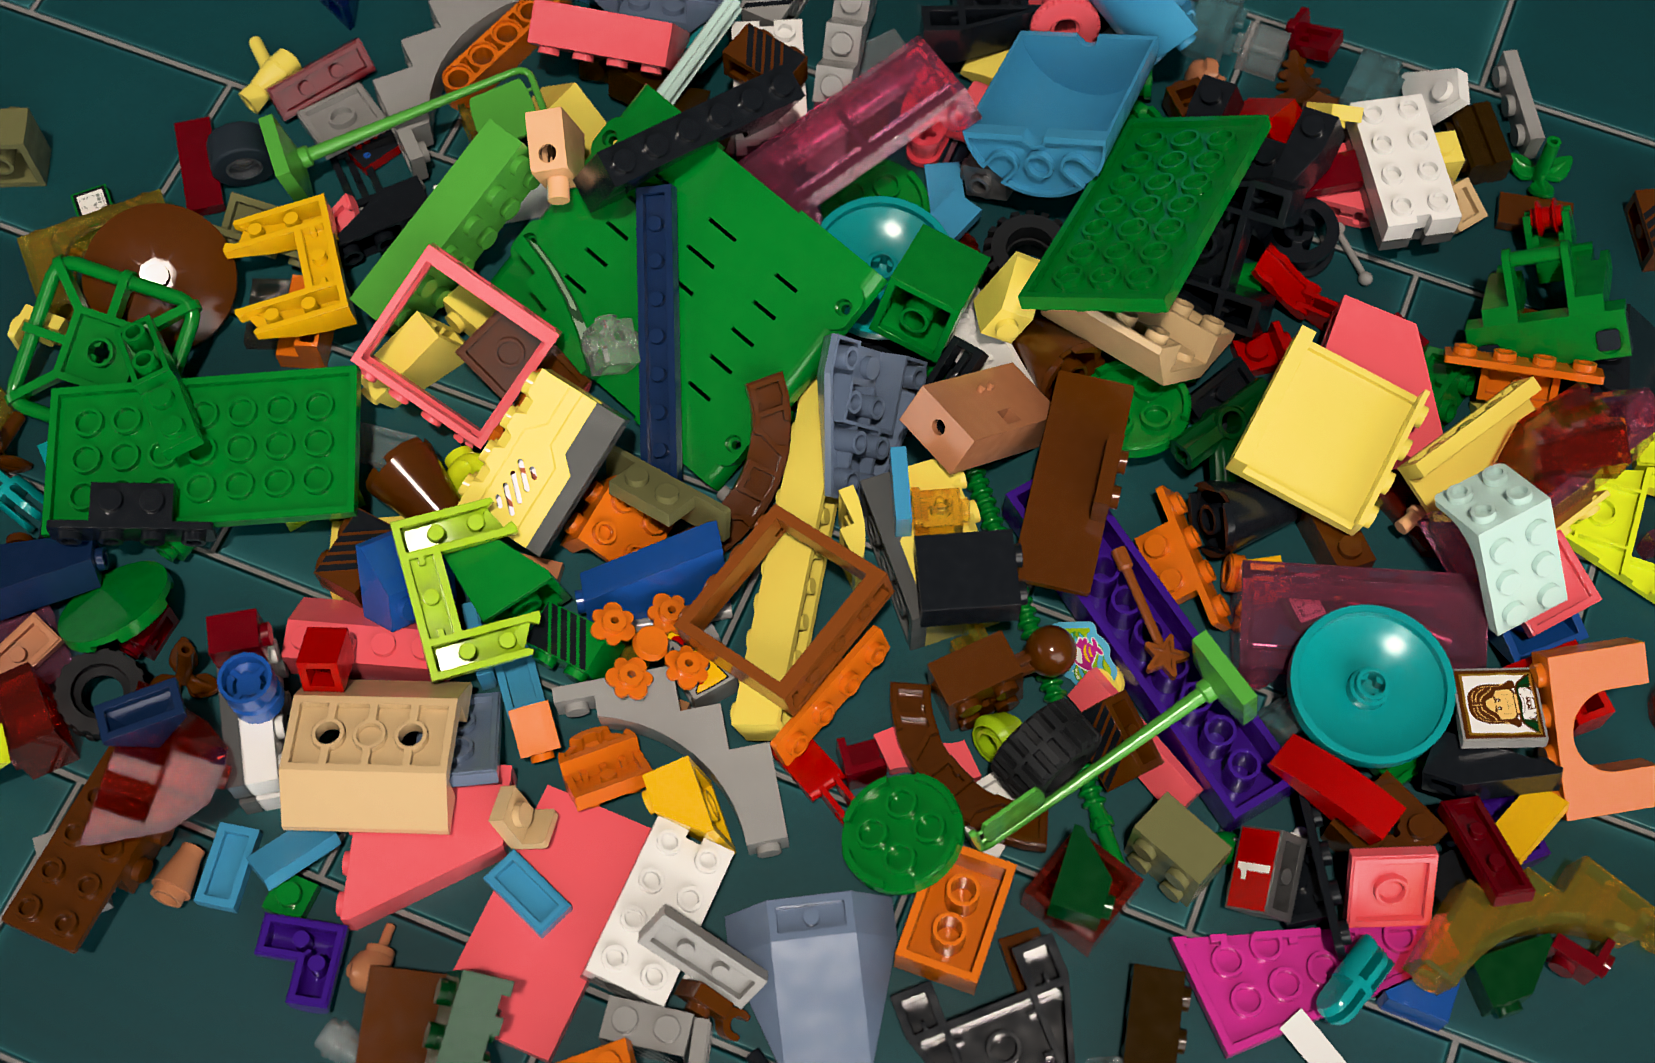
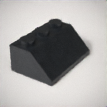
[1577,304,1655,430]

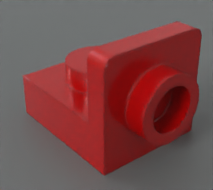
[1230,320,1292,377]

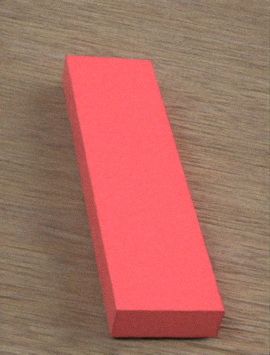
[1067,667,1204,808]

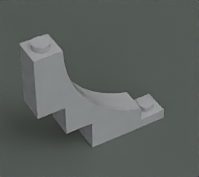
[372,0,519,180]
[551,666,789,858]

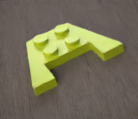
[1565,465,1655,604]

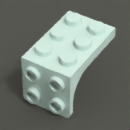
[1434,463,1568,636]

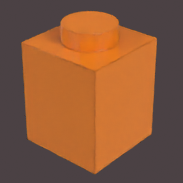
[508,699,561,764]

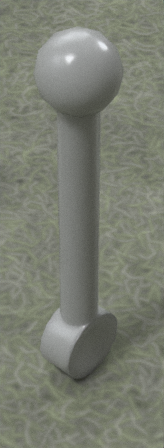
[1338,222,1373,286]

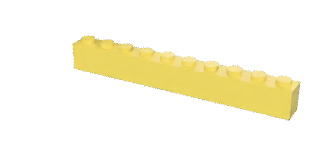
[730,376,839,741]

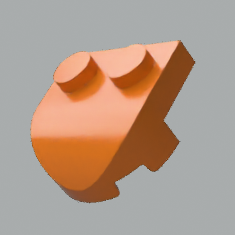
[558,726,653,812]

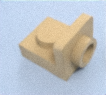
[1449,177,1488,234]
[488,786,558,850]

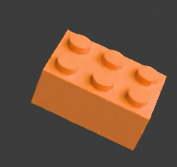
[894,846,1017,995]

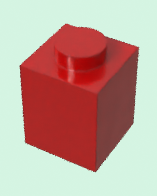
[296,627,355,692]

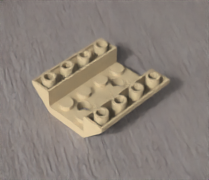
[1040,297,1235,386]
[279,679,473,835]

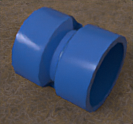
[217,652,285,724]

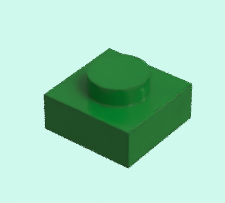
[261,875,321,919]

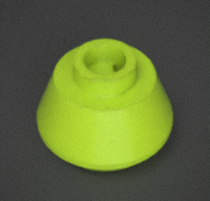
[972,712,1022,763]

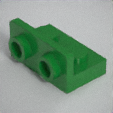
[1424,346,1477,430]

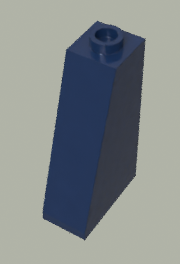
[0,537,109,621]

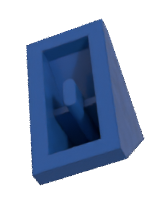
[1376,958,1465,1032]

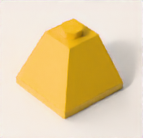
[642,755,737,854]

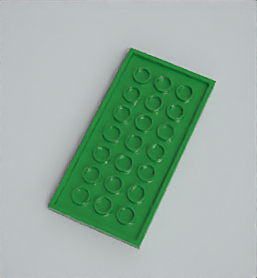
[1018,115,1271,314]
[41,365,361,538]

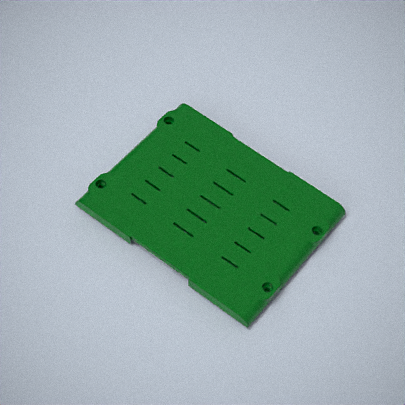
[490,83,889,492]

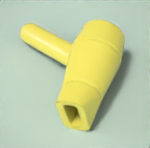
[238,36,302,114]

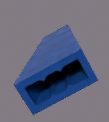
[575,520,731,623]

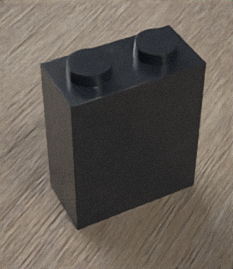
[913,529,1028,628]

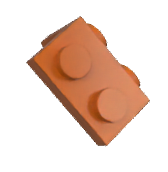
[560,475,674,562]

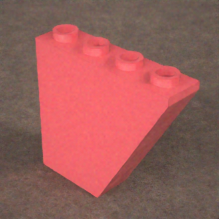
[1320,295,1443,471]
[336,765,517,931]

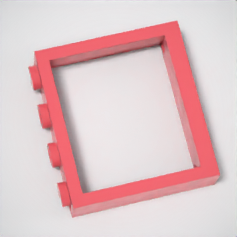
[350,243,562,449]

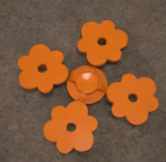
[590,593,709,700]

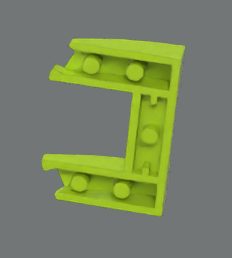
[390,497,541,684]

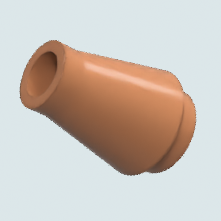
[150,842,205,908]

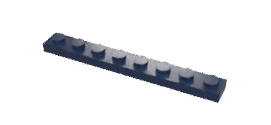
[636,184,683,482]

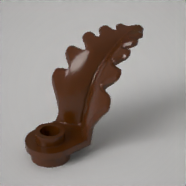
[1275,50,1341,110]

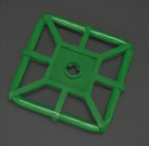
[4,254,203,423]

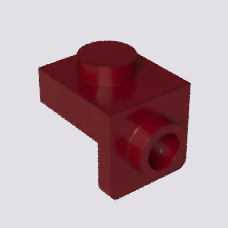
[1285,6,1343,63]
[1546,933,1616,986]

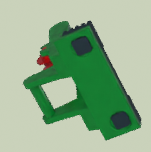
[1465,197,1633,375]

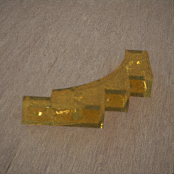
[1402,855,1655,995]

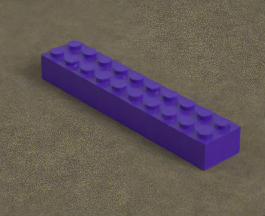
[1002,479,1296,832]

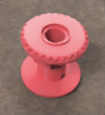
[1028,0,1100,42]

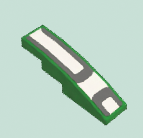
[513,236,601,381]

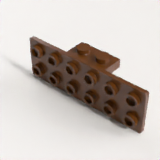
[1017,370,1134,597]
[2,723,206,954]

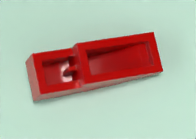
[1266,733,1407,846]

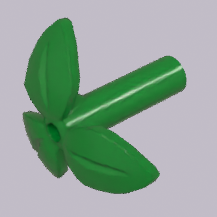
[1510,136,1573,199]

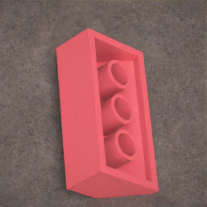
[527,0,690,76]
[280,597,461,682]

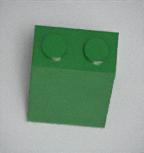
[869,224,991,363]
[443,539,572,625]

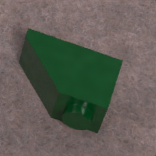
[1046,824,1116,931]
[1463,933,1553,1019]

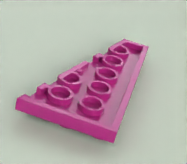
[1170,920,1459,1059]

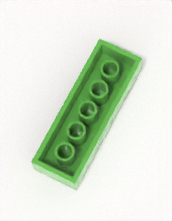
[349,118,540,333]

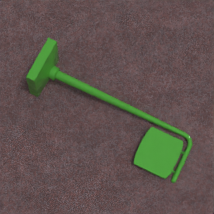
[258,67,547,202]
[969,630,1258,851]

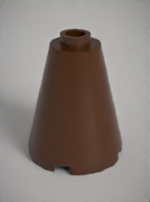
[1011,311,1105,402]
[366,437,461,518]

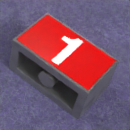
[1225,825,1307,923]

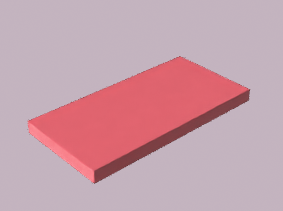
[453,785,651,1063]

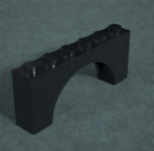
[573,63,805,213]

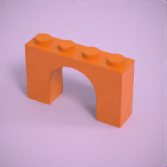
[1529,637,1655,821]

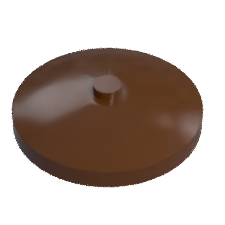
[82,203,238,354]

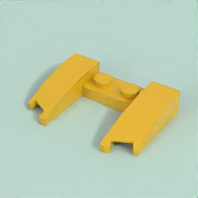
[223,193,357,340]

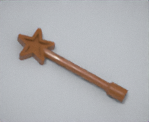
[1111,546,1190,680]

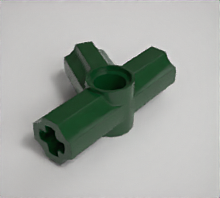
[1170,377,1269,481]

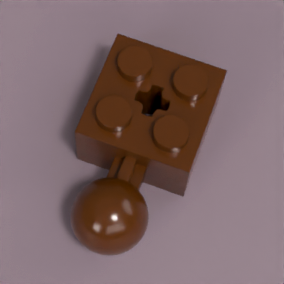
[927,625,1077,732]
[1320,763,1448,865]

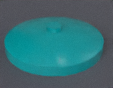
[820,196,949,340]
[1287,604,1456,768]

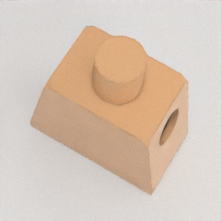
[525,107,585,205]

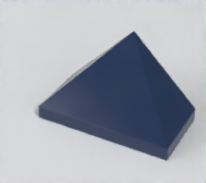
[93,677,187,748]

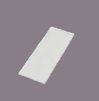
[1280,1008,1346,1063]

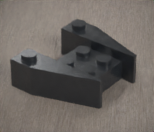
[919,0,1041,63]
[1186,74,1345,242]
[1177,177,1308,338]
[890,933,1075,1063]

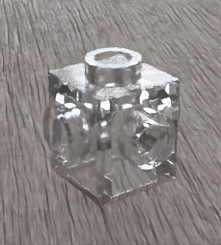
[582,314,641,376]

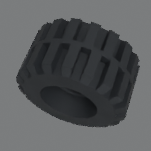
[982,210,1063,312]
[991,698,1102,798]

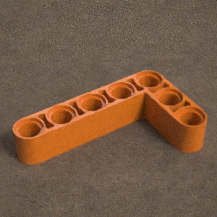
[442,0,573,111]

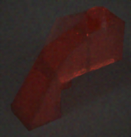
[1491,382,1631,497]
[80,680,232,846]

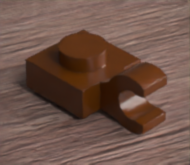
[674,979,750,1042]

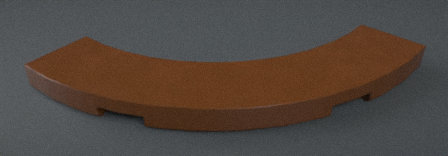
[674,371,791,554]
[890,682,1048,853]

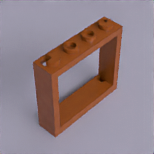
[673,504,895,717]

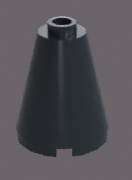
[1188,480,1301,558]

